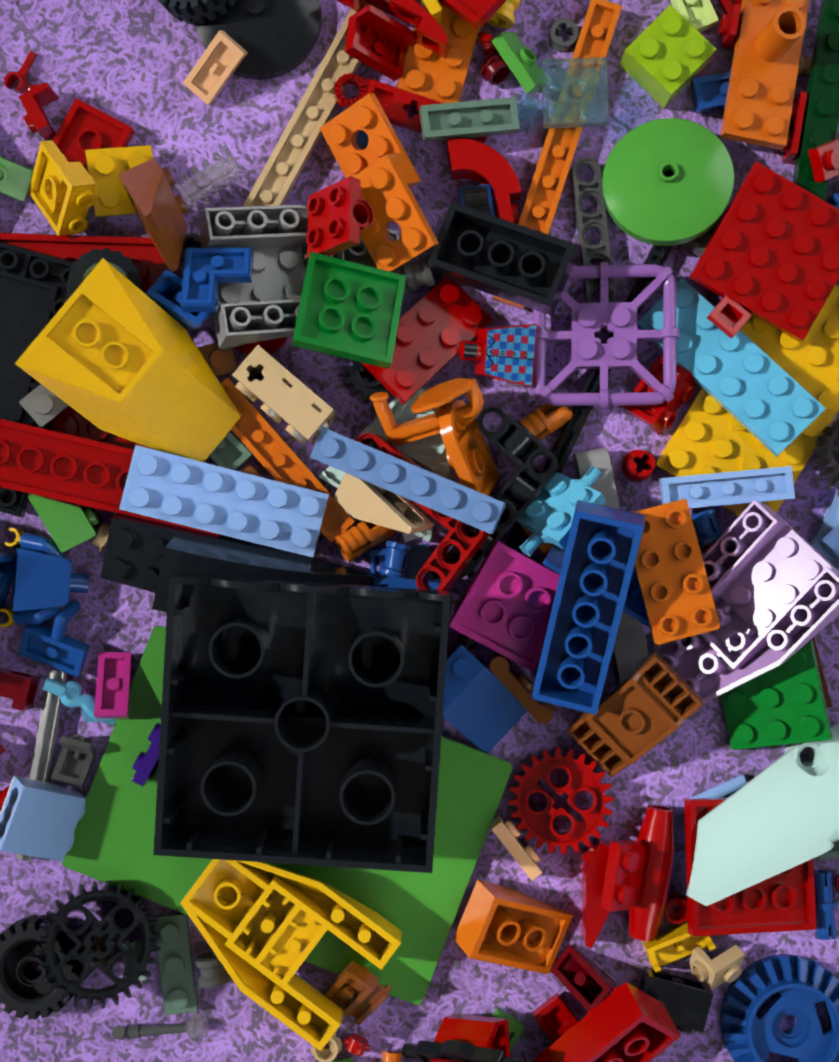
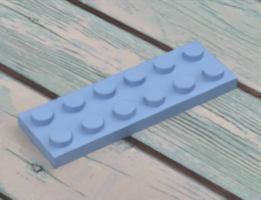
[119,445,329,557]

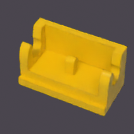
[641,920,716,973]

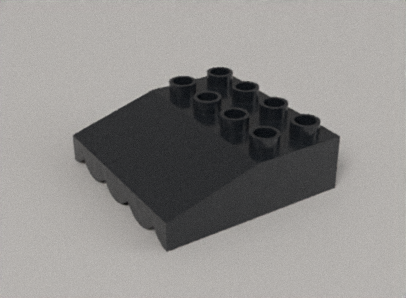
[153,574,451,873]

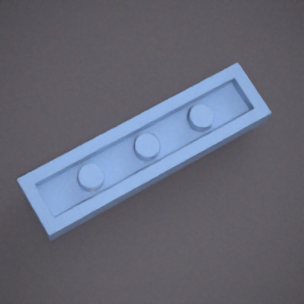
[659,466,795,509]

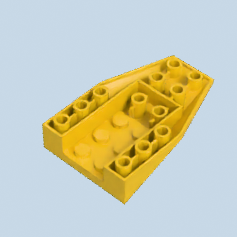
[15,258,241,462]

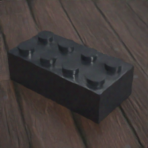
[428,202,577,316]

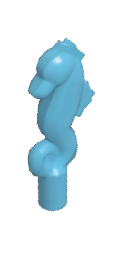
[42,677,117,725]

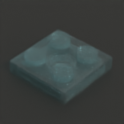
[541,57,609,128]

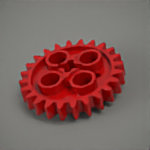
[508,747,614,855]

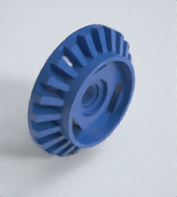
[720,954,839,1062]

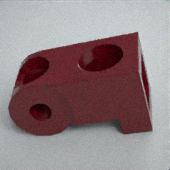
[0,667,41,711]

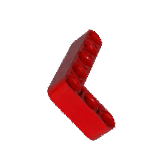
[355,433,489,591]

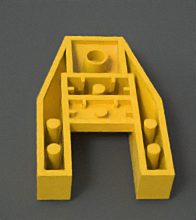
[180,859,402,1052]

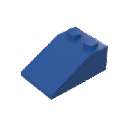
[443,642,527,753]

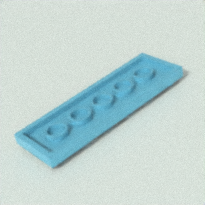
[637,278,826,457]

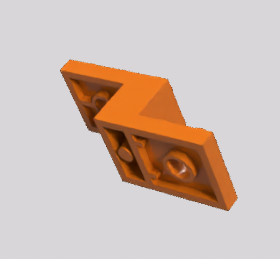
[319,93,439,272]

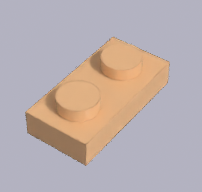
[183,30,248,105]
[490,815,542,881]

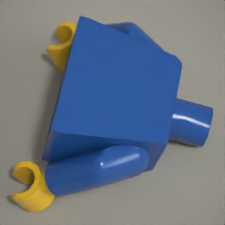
[0,528,90,628]

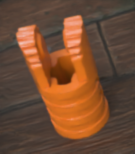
[518,404,573,441]
[334,521,397,562]

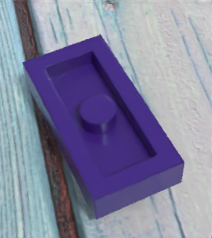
[131,723,161,787]

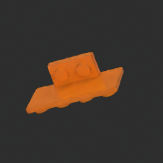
[633,499,720,645]

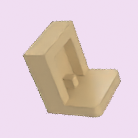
[689,945,745,991]

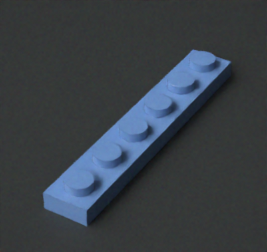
[310,427,506,535]

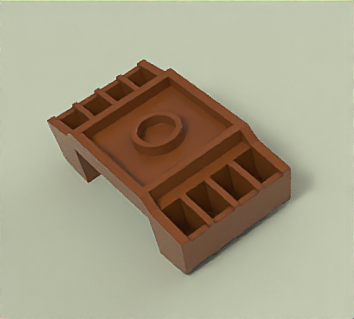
[566,650,703,777]

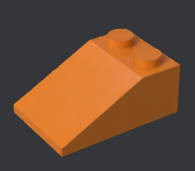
[453,880,573,974]

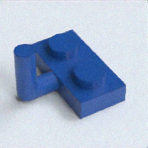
[18,600,90,677]

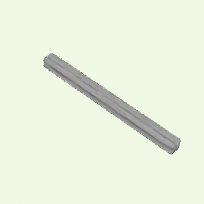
[16,669,67,861]

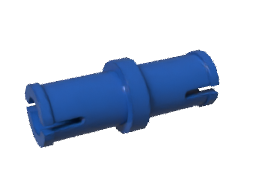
[814,870,837,940]

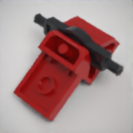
[402,1014,527,1062]

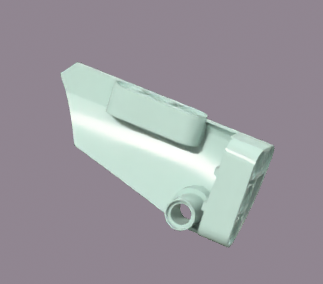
[686,724,839,906]

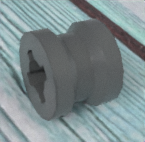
[403,254,436,292]
[195,952,231,988]

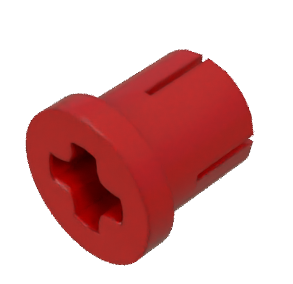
[621,450,656,482]

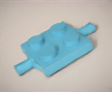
[517,466,606,556]

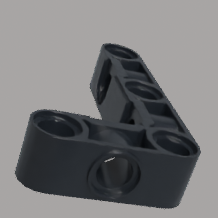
[447,405,558,579]

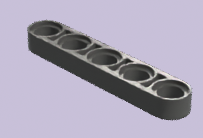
[571,158,616,303]

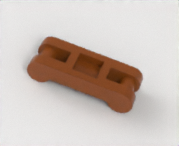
[490,652,554,724]

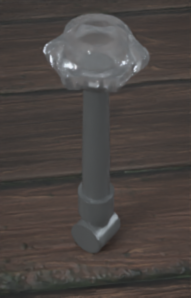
[112,1011,209,1043]

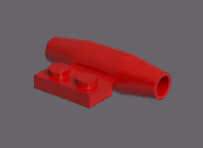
[600,805,675,941]

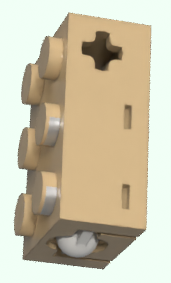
[232,345,338,445]

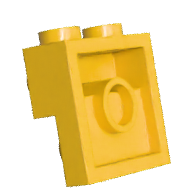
[28,140,96,236]

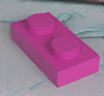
[94,652,133,719]

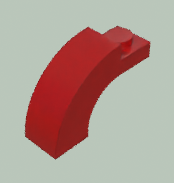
[446,138,522,223]

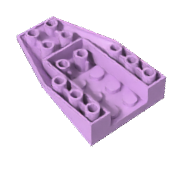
[651,500,839,704]

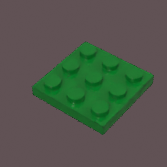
[291,252,406,369]
[721,640,833,750]

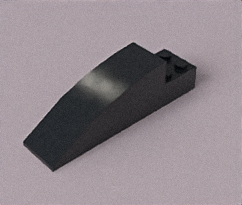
[100,513,373,612]

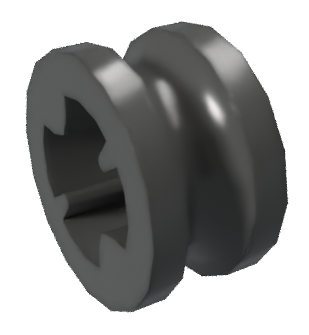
[549,18,579,52]

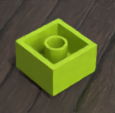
[619,4,717,108]

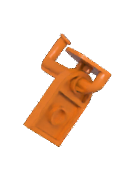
[370,378,500,496]

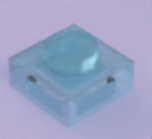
[516,90,548,136]

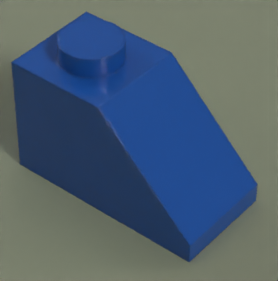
[146,269,219,329]

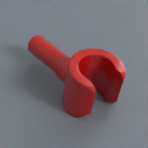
[4,51,37,94]

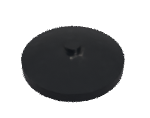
[195,0,322,80]

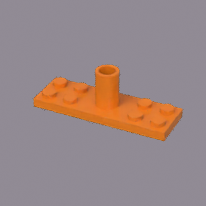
[720,0,810,150]

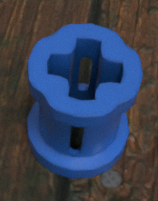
[691,506,724,546]
[379,541,414,579]

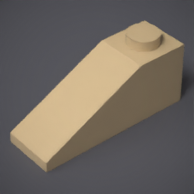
[333,473,433,534]

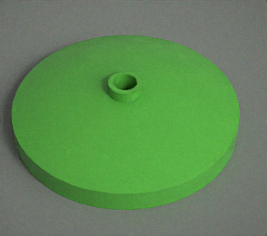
[602,118,734,246]

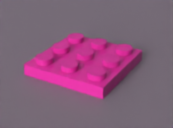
[449,539,560,672]

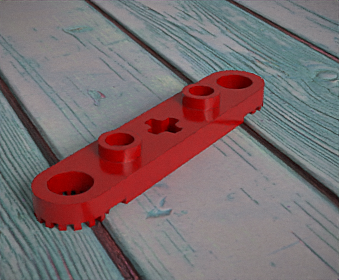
[334,73,488,144]

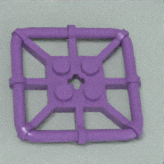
[533,262,680,409]

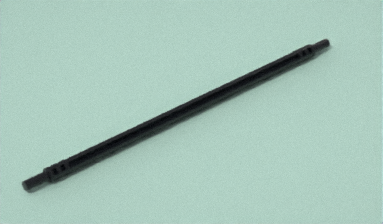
[459,245,673,651]

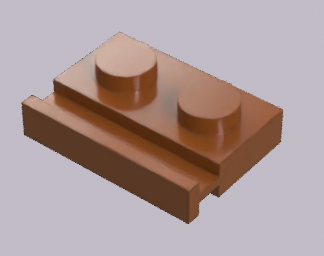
[323,961,392,1025]

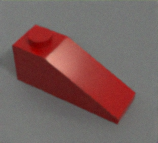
[581,838,610,949]

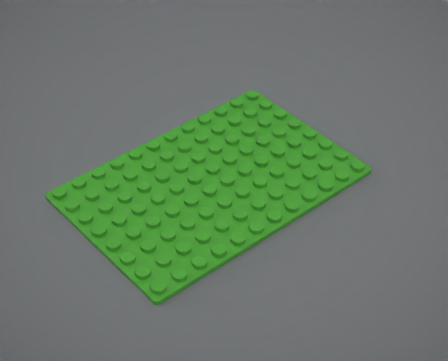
[62,626,512,1005]

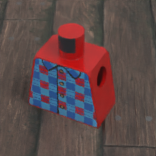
[459,324,538,387]

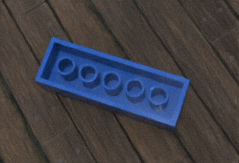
[531,500,645,715]

